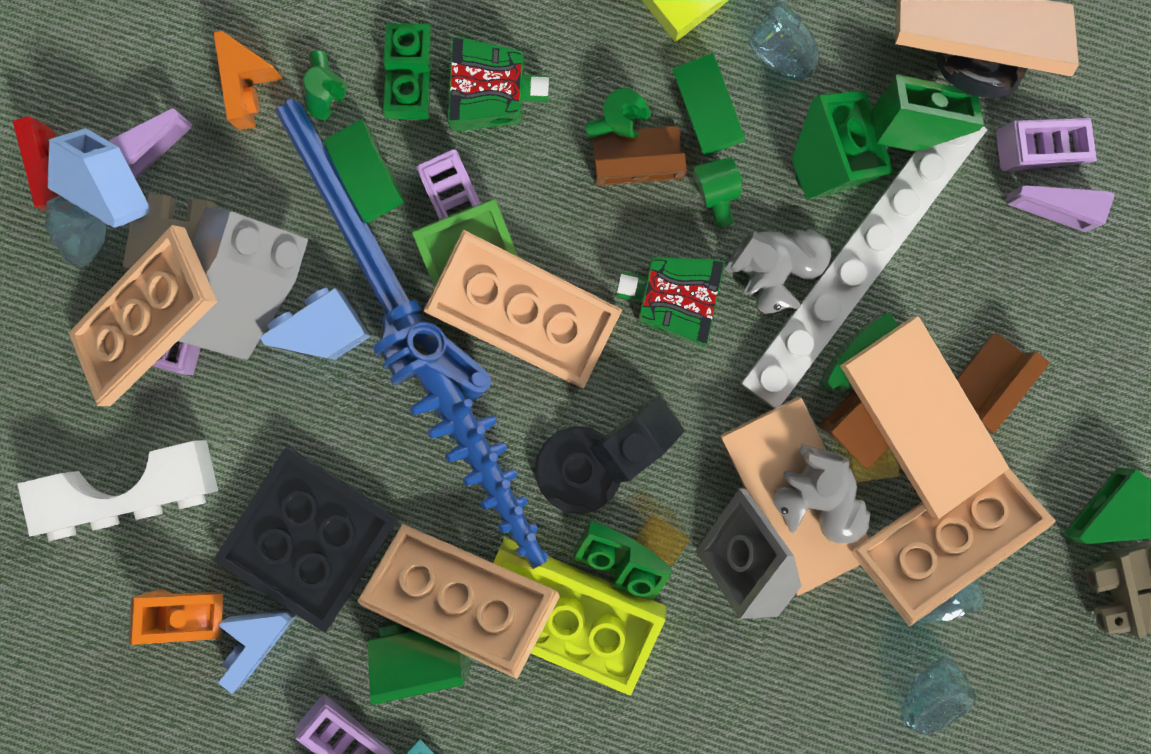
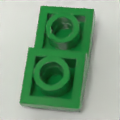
[383,23,431,120]
[672,53,746,157]
[324,119,405,223]
[819,312,898,393]
[573,520,672,600]

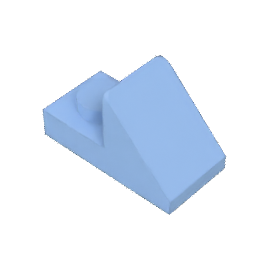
[218,609,297,694]

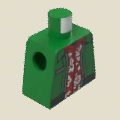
[448,37,550,131]
[616,257,725,347]

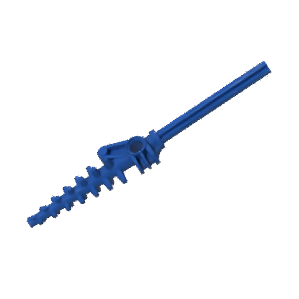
[276,99,548,569]

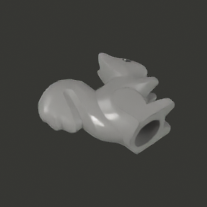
[724,229,831,314]
[772,444,870,544]

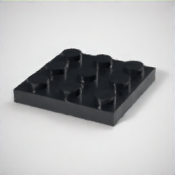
[213,447,400,633]

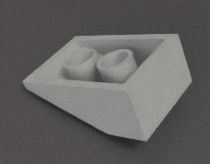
[178,206,308,360]

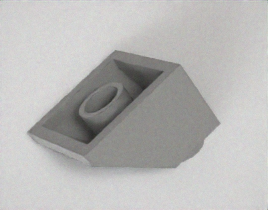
[695,489,801,619]

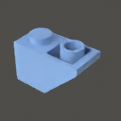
[48,128,149,228]
[259,288,371,360]

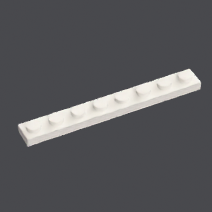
[740,126,988,409]

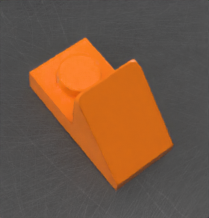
[213,31,283,130]
[129,589,223,645]

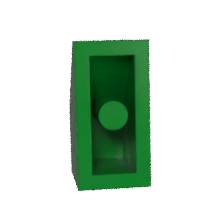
[872,74,984,152]
[1062,467,1151,544]

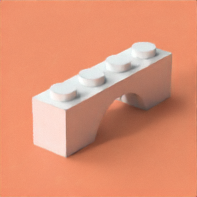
[17,440,218,541]

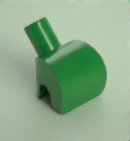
[304,50,347,121]
[585,88,651,140]
[694,158,742,227]

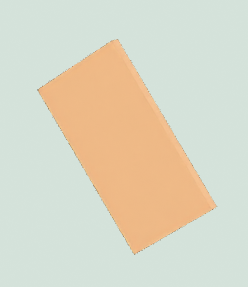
[895,0,1079,76]
[68,225,218,406]
[423,230,622,389]
[840,316,1010,519]
[719,397,869,596]
[852,469,1055,627]
[358,524,560,679]

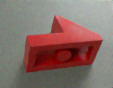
[13,116,68,214]

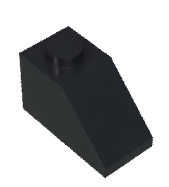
[590,395,685,484]

